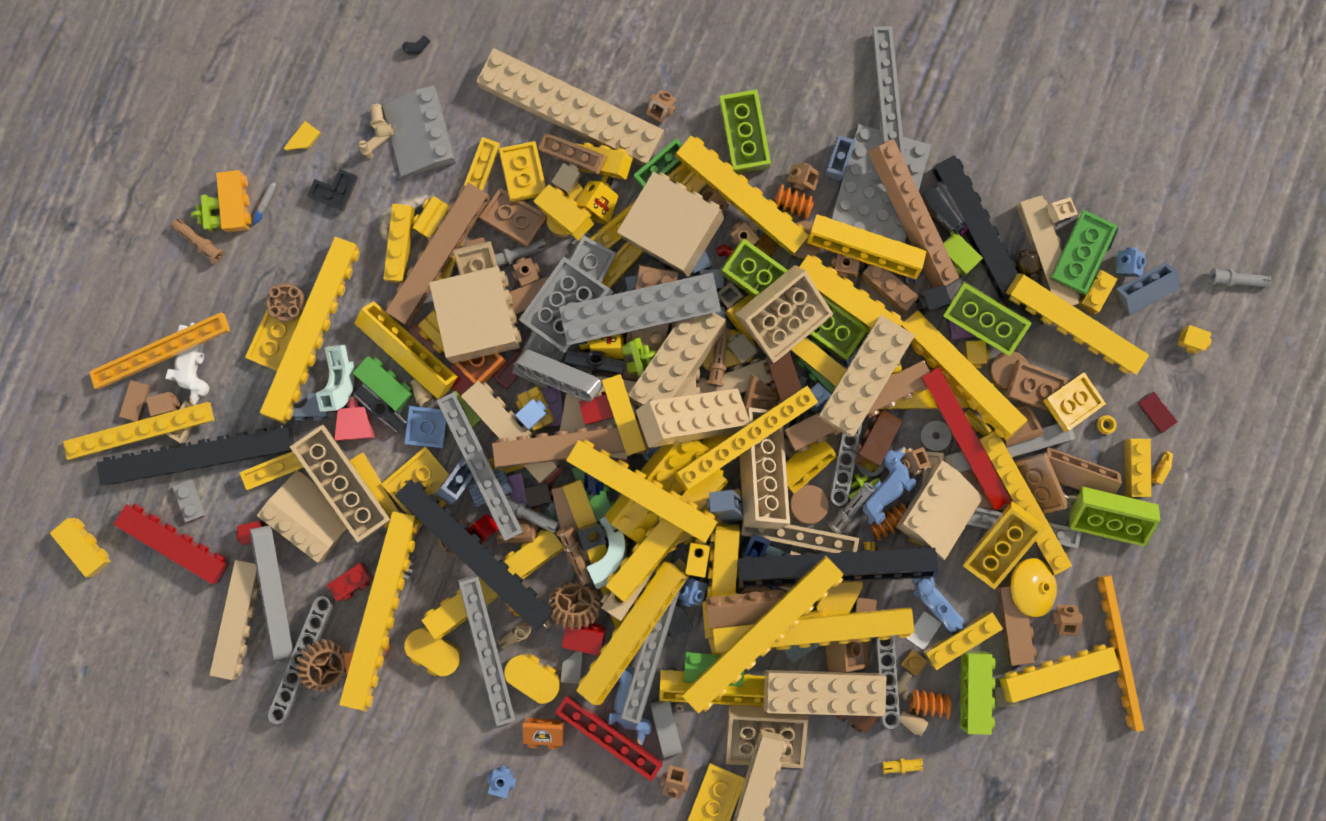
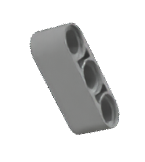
[650,701,683,758]

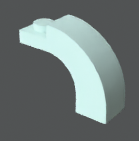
[316,345,354,412]
[587,517,627,589]

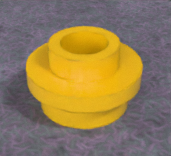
[1097,415,1116,435]

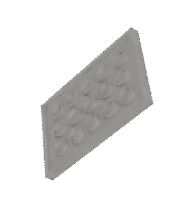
[831,124,931,243]

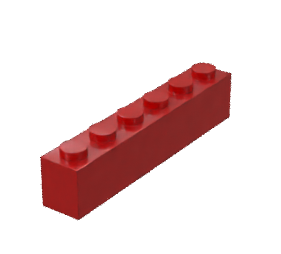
[113,503,230,584]
[555,694,663,782]

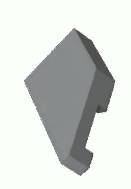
[561,651,583,684]

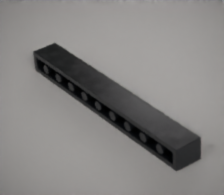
[931,155,1044,333]
[96,425,295,486]
[395,479,553,632]
[738,546,939,588]

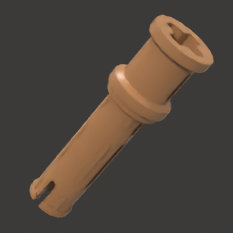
[171,218,224,264]
[706,328,730,387]
[556,526,592,585]

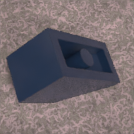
[737,534,771,568]

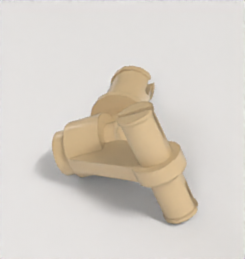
[359,104,394,159]
[498,619,552,650]

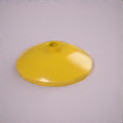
[1011,558,1057,617]

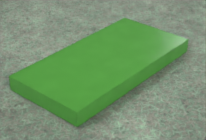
[1050,210,1118,295]

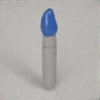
[252,182,276,224]

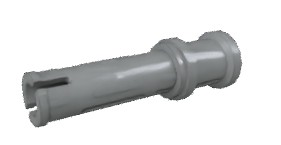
[495,238,547,267]
[1209,268,1271,288]
[828,482,875,534]
[506,495,559,533]

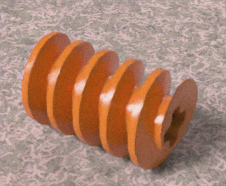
[774,184,815,220]
[869,503,907,541]
[909,689,952,720]

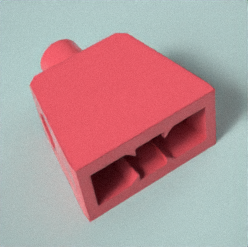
[335,397,375,441]

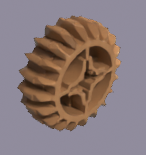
[548,580,601,630]
[295,639,347,692]

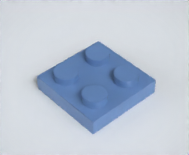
[405,406,447,449]

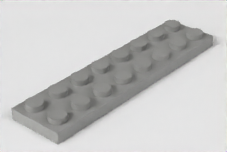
[511,235,616,389]
[559,272,721,346]

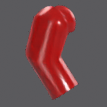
[716,244,733,258]

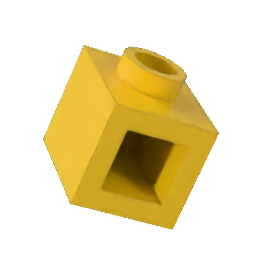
[1177,325,1211,354]
[962,340,990,369]

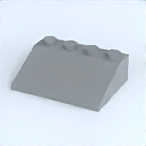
[382,85,456,177]
[519,257,614,353]

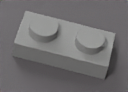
[172,480,206,522]

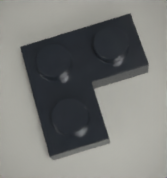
[307,169,358,212]

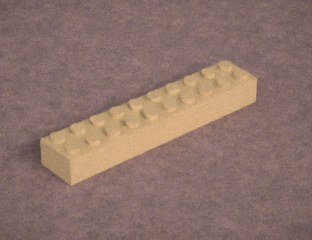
[476,48,664,167]

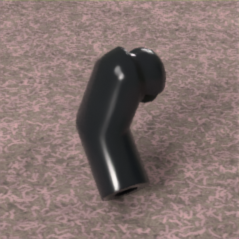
[402,35,430,55]

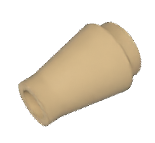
[410,379,434,407]
[900,711,928,736]

